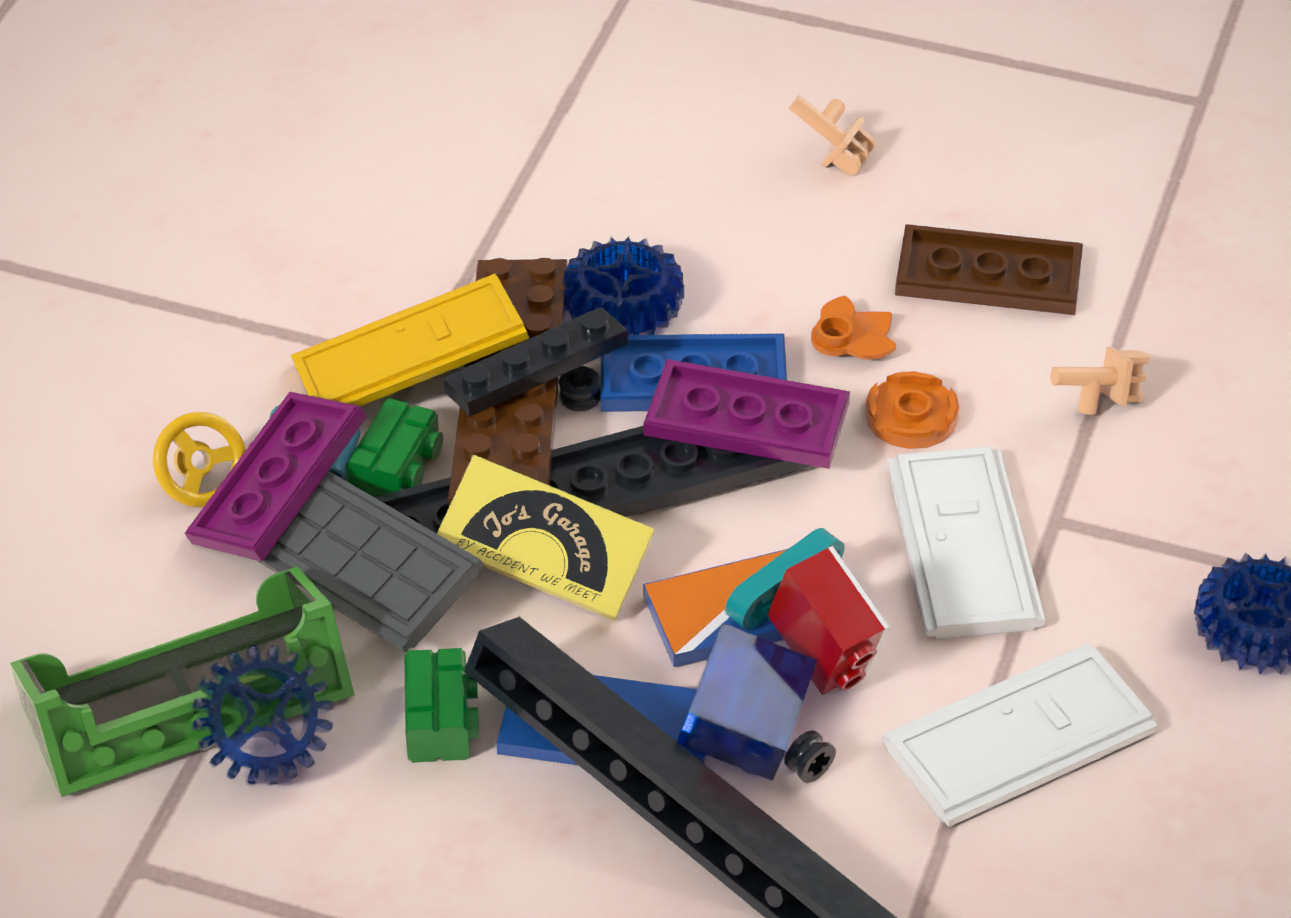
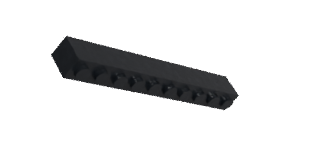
[464,616,897,918]

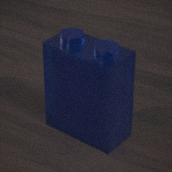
[676,623,817,781]

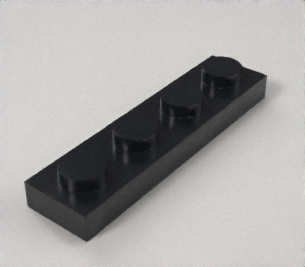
[443,307,628,417]

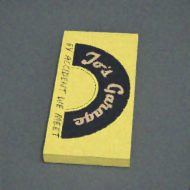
[437,455,654,622]

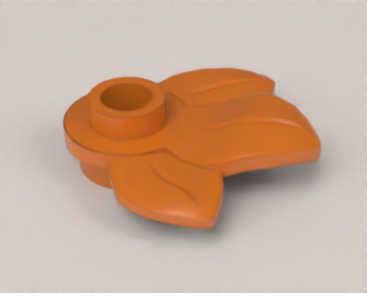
[811,295,896,360]

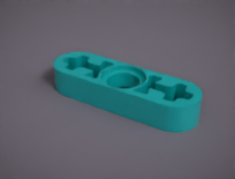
[725,528,845,630]

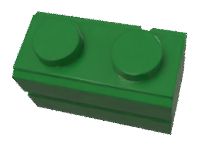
[346,398,443,497]
[404,648,479,763]

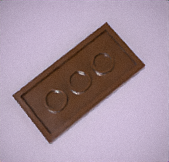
[895,224,1083,315]

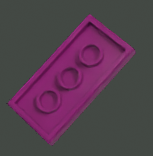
[643,359,850,469]
[184,392,367,562]

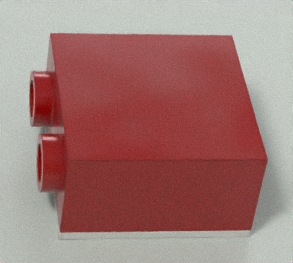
[767,546,889,695]

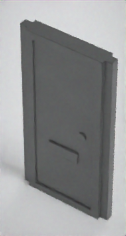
[257,471,484,653]

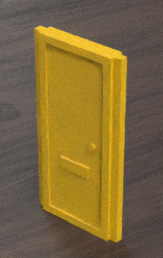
[291,274,529,406]

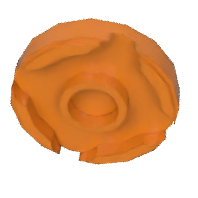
[865,371,960,449]

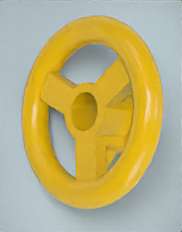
[153,412,246,508]

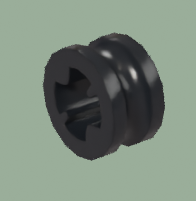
[559,366,601,411]
[784,730,836,783]

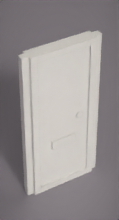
[887,446,1045,639]
[882,643,1158,827]

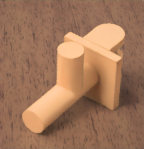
[788,95,875,175]
[1050,347,1150,415]

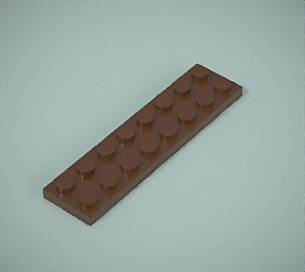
[448,258,568,507]

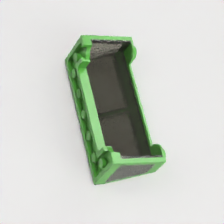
[10,566,355,797]

